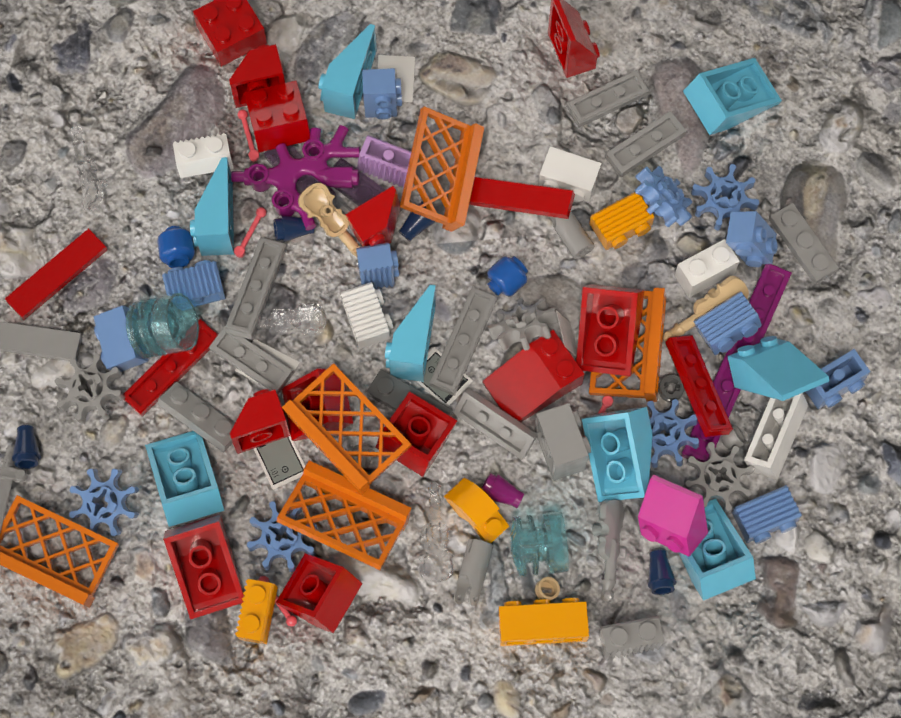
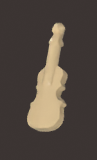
[298,183,360,257]
[663,276,749,342]

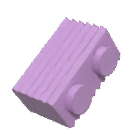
[357,135,411,189]

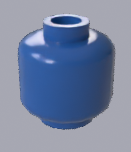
[157,226,195,268]
[487,256,528,297]

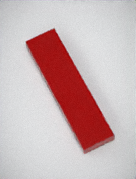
[469,177,575,219]
[4,228,107,321]
[123,319,218,417]
[665,335,733,437]

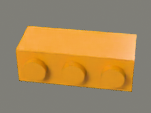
[498,598,589,646]

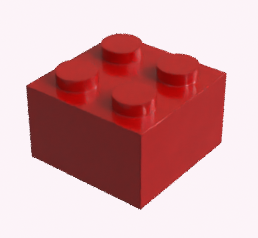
[193,0,267,67]
[244,81,310,153]

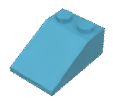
[318,24,377,119]
[683,58,782,135]
[190,157,234,256]
[385,285,436,382]
[728,336,830,401]
[582,407,652,502]
[145,431,224,527]
[678,498,756,601]

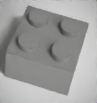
[534,403,591,481]

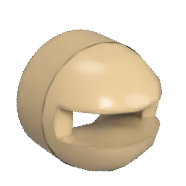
[535,577,560,601]

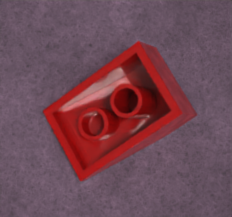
[548,0,600,78]
[576,284,644,376]
[482,330,584,423]
[163,514,245,620]

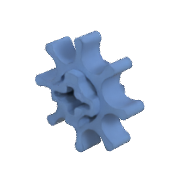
[691,164,759,231]
[635,166,692,227]
[647,399,699,468]
[69,469,139,536]
[247,501,317,572]

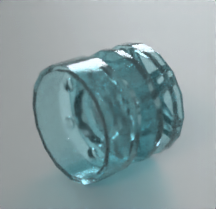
[126,293,199,359]
[510,511,569,577]

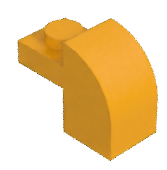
[444,478,509,544]

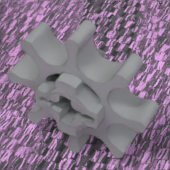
[488,298,559,351]
[55,354,125,425]
[683,442,755,513]

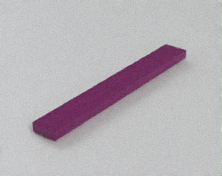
[681,264,792,462]

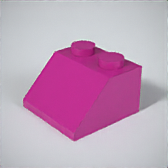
[638,475,708,557]

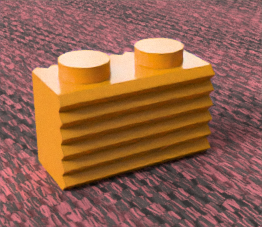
[589,192,654,250]
[235,579,278,645]

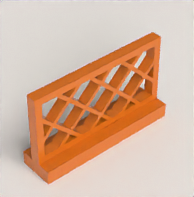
[400,106,484,232]
[589,288,667,402]
[282,363,412,494]
[276,460,412,570]
[0,495,120,608]

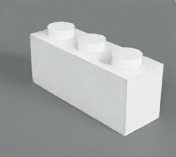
[744,393,808,480]

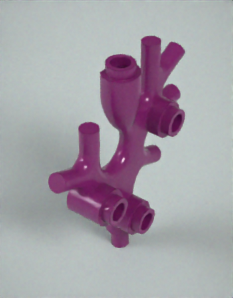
[231,125,361,230]

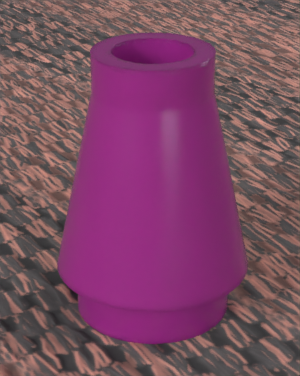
[482,473,524,508]

